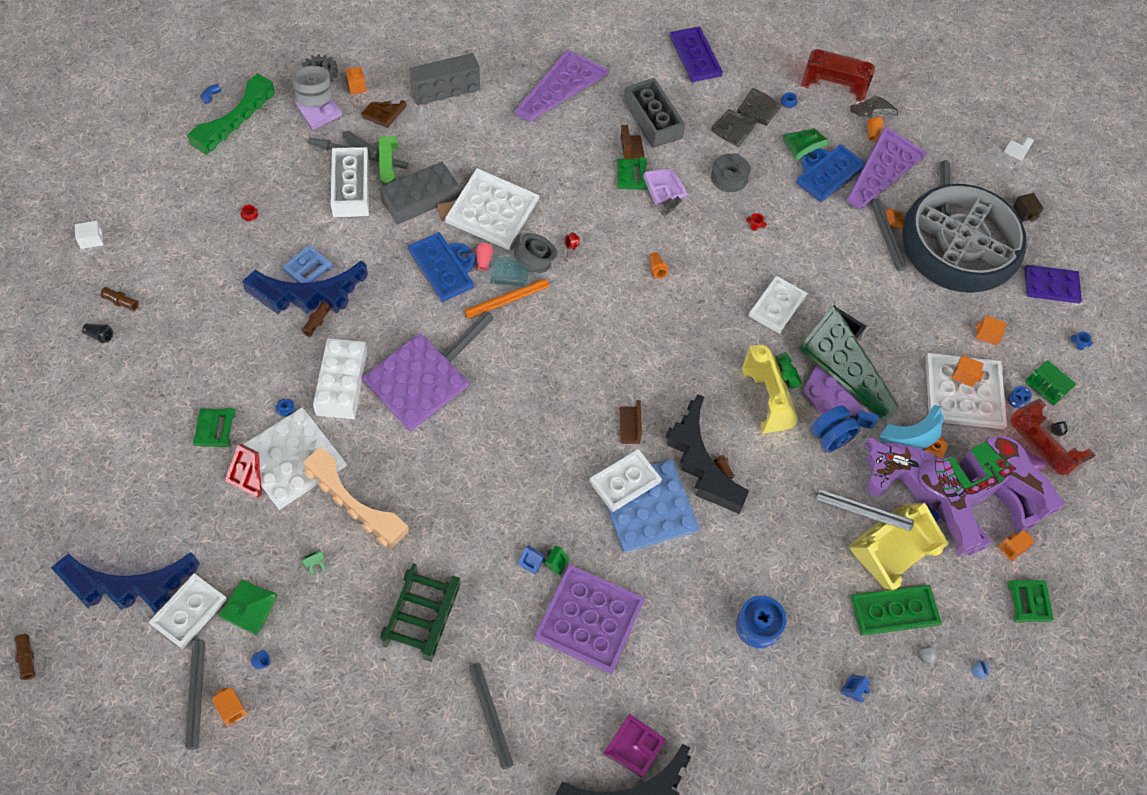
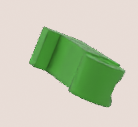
[379,136,399,186]

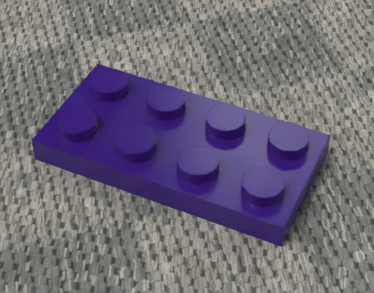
[670,26,723,82]

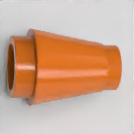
[867,116,884,142]
[649,252,669,279]

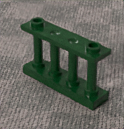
[380,563,461,662]

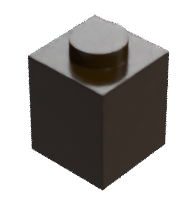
[1013,192,1044,222]

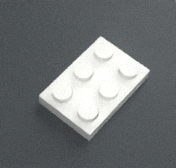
[749,276,808,334]
[589,449,662,512]
[148,573,227,650]

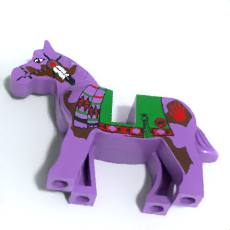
[865,436,1065,557]

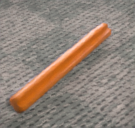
[464,278,549,318]

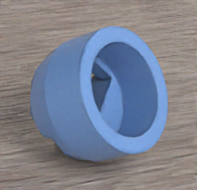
[972,661,990,679]

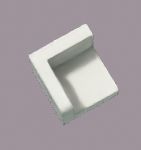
[1004,137,1034,161]
[75,221,103,249]

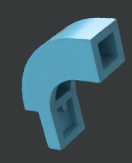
[880,405,944,449]

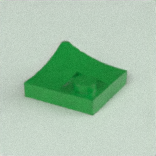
[783,128,828,160]
[218,580,278,636]

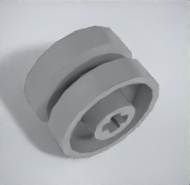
[292,66,332,107]

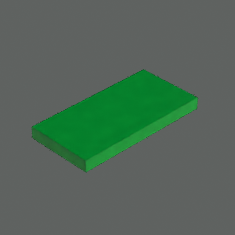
[850,585,942,636]

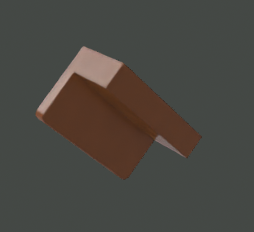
[621,125,645,159]
[619,400,642,444]

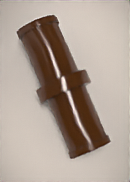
[100,287,139,311]
[301,302,331,337]
[14,634,35,680]

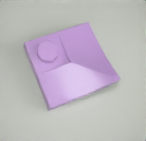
[294,99,342,130]
[643,169,688,206]

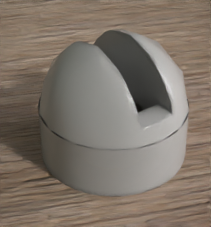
[919,648,938,664]

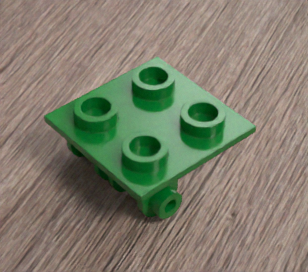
[1025,360,1076,406]

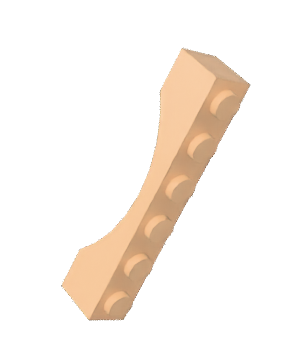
[303,446,408,549]

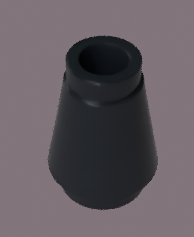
[82,323,113,343]

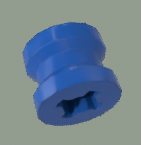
[1008,386,1032,409]

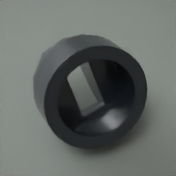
[1050,421,1068,436]

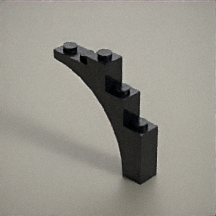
[665,394,750,514]
[555,744,691,795]

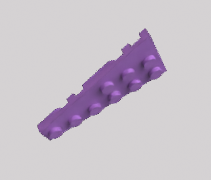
[515,49,609,122]
[846,126,927,210]

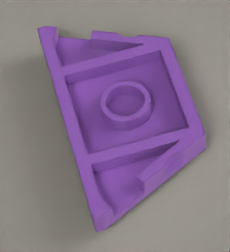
[802,364,866,417]

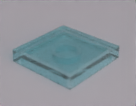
[490,257,529,287]

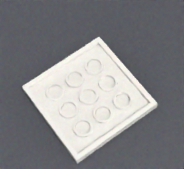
[445,168,539,250]
[926,353,1007,429]
[235,407,347,510]

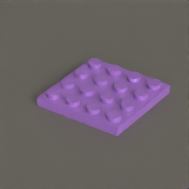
[361,333,470,431]
[534,564,645,675]

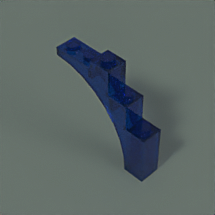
[242,260,368,314]
[51,552,200,613]

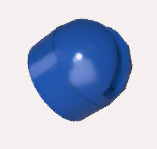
[250,650,270,669]

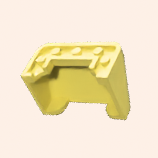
[742,345,798,434]
[849,503,949,590]

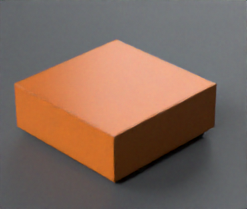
[885,208,904,229]

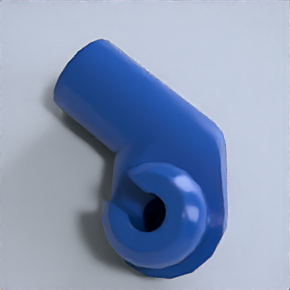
[200,83,221,104]

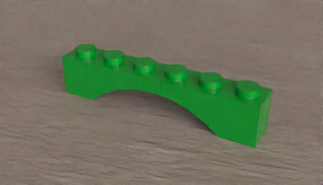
[187,73,275,155]

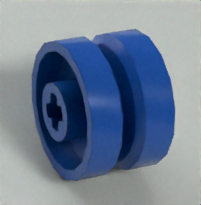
[810,405,861,453]
[736,595,787,649]

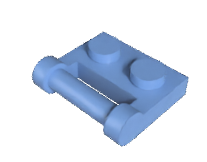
[282,245,333,290]

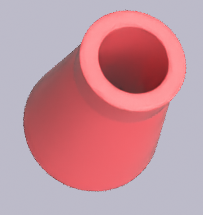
[475,243,493,271]

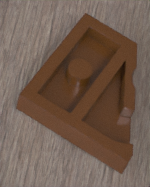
[361,100,407,128]

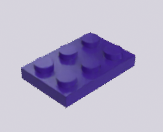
[1024,265,1082,304]

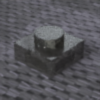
[660,196,682,217]

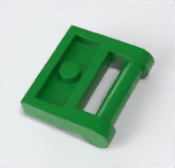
[617,157,648,190]
[193,408,236,448]
[1007,580,1054,623]

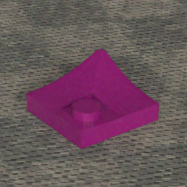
[603,714,666,778]

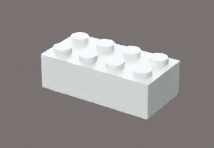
[331,147,369,217]
[313,338,367,419]

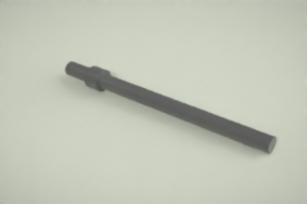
[308,137,408,169]

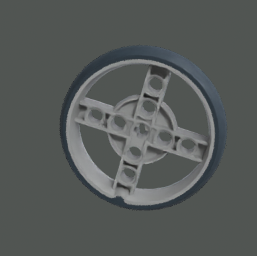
[902,184,1027,293]

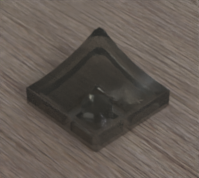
[737,88,781,126]
[850,95,898,118]
[711,109,759,148]

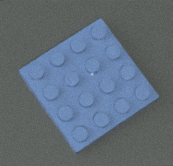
[606,459,700,553]

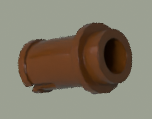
[714,455,735,479]

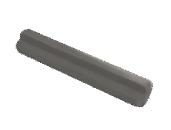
[342,130,379,159]

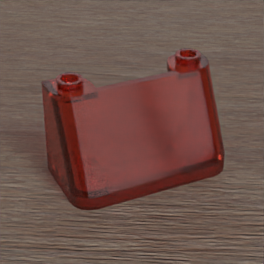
[801,49,875,102]
[1011,398,1096,477]

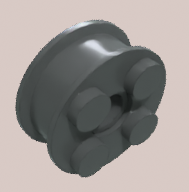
[711,153,751,192]
[514,233,557,273]

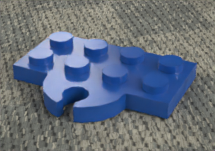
[796,144,865,203]
[408,232,475,302]

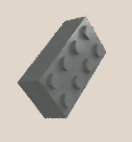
[409,53,480,105]
[623,77,686,148]
[380,161,460,225]

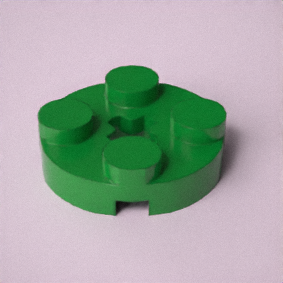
[775,352,802,390]

